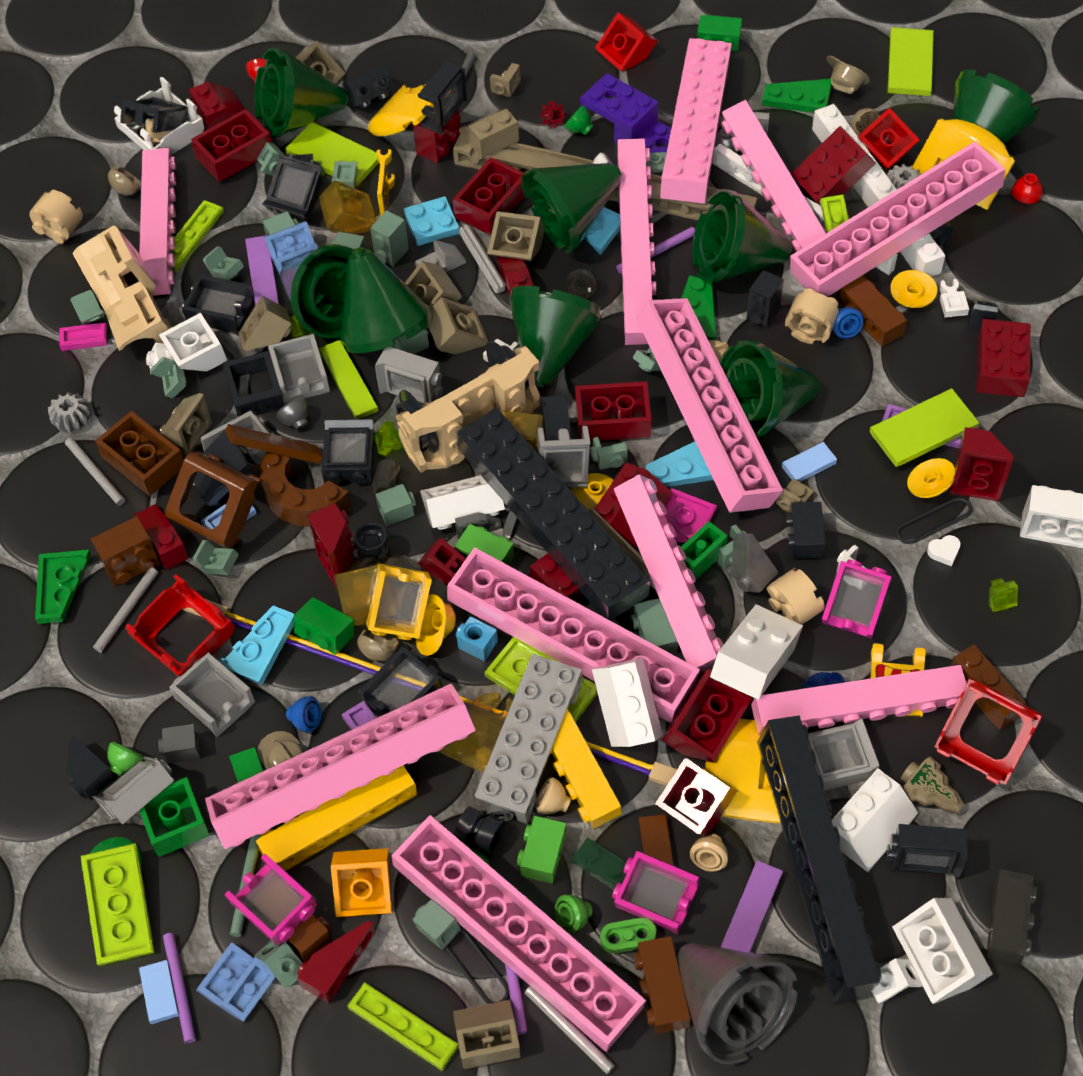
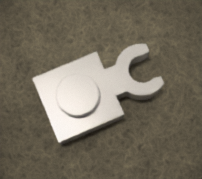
[940,279,969,317]

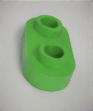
[600,918,656,954]

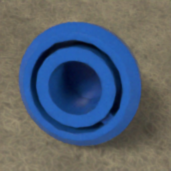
[833,307,864,339]
[286,696,322,733]

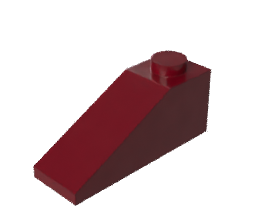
[496,256,533,298]
[134,504,189,570]
[418,538,466,585]
[297,920,376,1004]

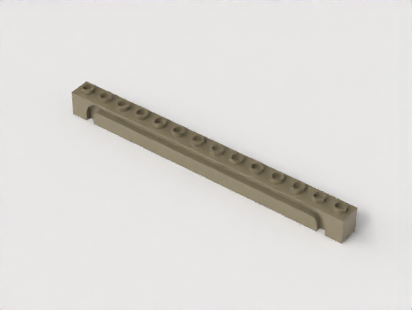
[453,133,757,220]

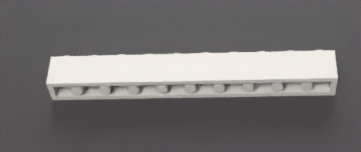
[812,104,945,277]

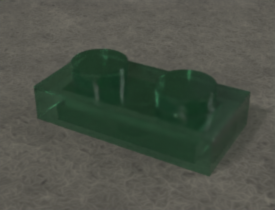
[572,837,626,890]

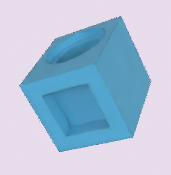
[456,616,498,662]

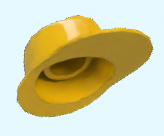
[416,594,456,656]

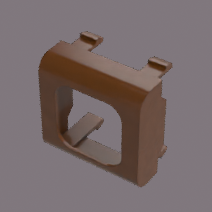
[165,452,263,548]

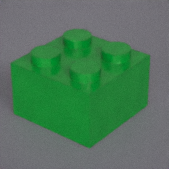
[139,777,210,857]

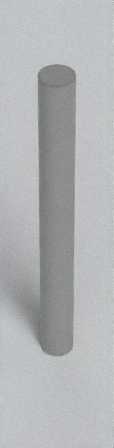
[65,438,125,506]
[93,567,158,652]
[525,986,615,1074]

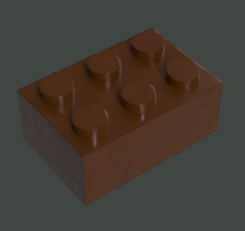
[95,411,184,496]

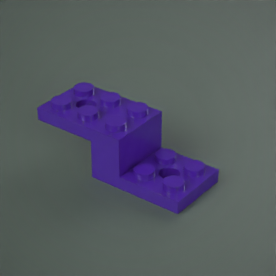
[580,73,672,154]

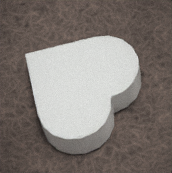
[927,535,960,567]

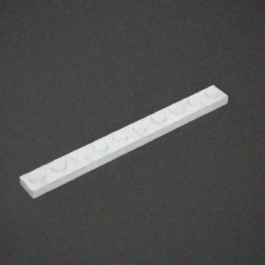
[713,144,897,275]

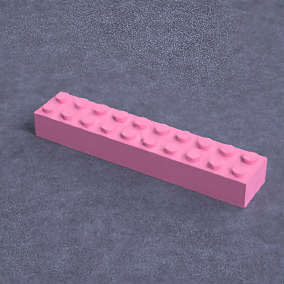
[660,38,732,204]
[790,141,1005,297]
[636,298,783,512]
[447,547,700,723]
[205,683,476,849]
[392,815,646,1052]

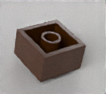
[91,516,159,586]

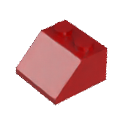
[595,12,658,72]
[857,108,919,169]

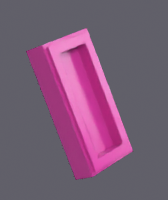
[59,322,108,351]

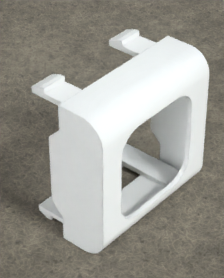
[114,77,204,155]

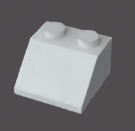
[159,313,227,371]

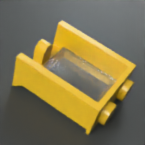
[366,563,432,640]

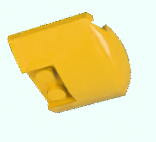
[367,83,433,136]
[913,119,1015,210]
[705,718,781,824]

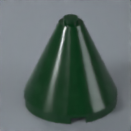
[254,48,348,137]
[953,70,1039,144]
[521,163,622,253]
[692,189,793,282]
[280,244,354,338]
[341,247,432,353]
[509,286,603,389]
[719,341,820,438]

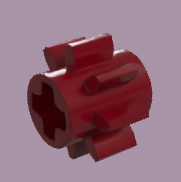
[538,101,567,129]

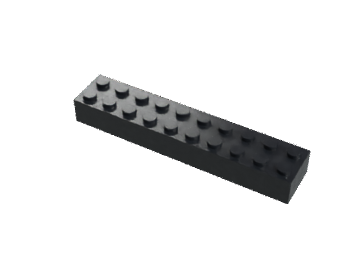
[456,408,650,621]
[757,715,881,1004]

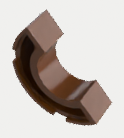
[260,452,351,527]

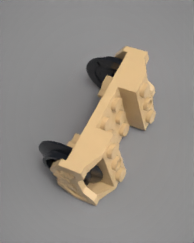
[396,341,540,473]

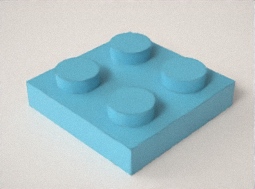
[403,197,460,246]

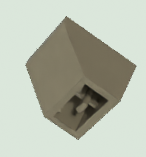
[453,1000,521,1069]

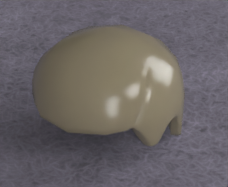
[850,108,880,136]
[108,165,142,196]
[357,630,399,661]

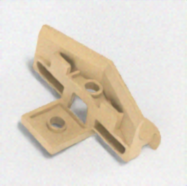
[72,225,172,351]

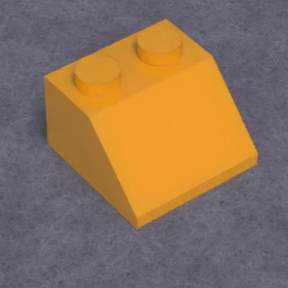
[331,848,392,917]

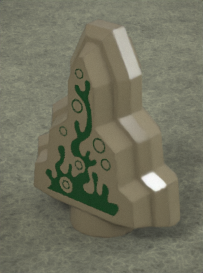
[901,756,965,814]

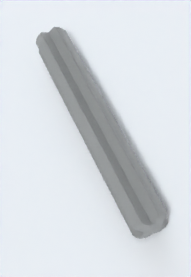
[459,225,506,294]

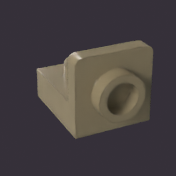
[490,63,521,97]
[776,478,814,512]

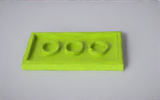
[887,27,933,96]
[286,122,379,188]
[870,389,979,467]
[484,637,598,722]
[81,843,155,966]

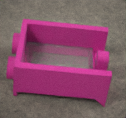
[822,559,891,639]
[612,851,700,935]
[225,854,317,946]

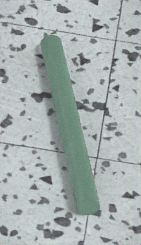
[230,834,262,937]

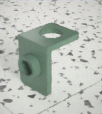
[71,290,105,325]
[254,941,302,989]

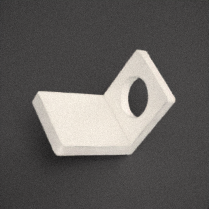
[872,959,923,1003]

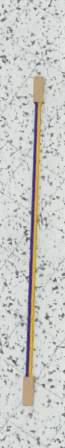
[182,599,677,786]

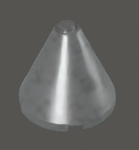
[677,943,798,1064]

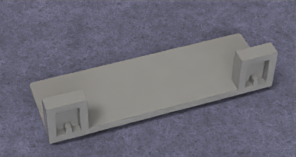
[475,654,583,824]

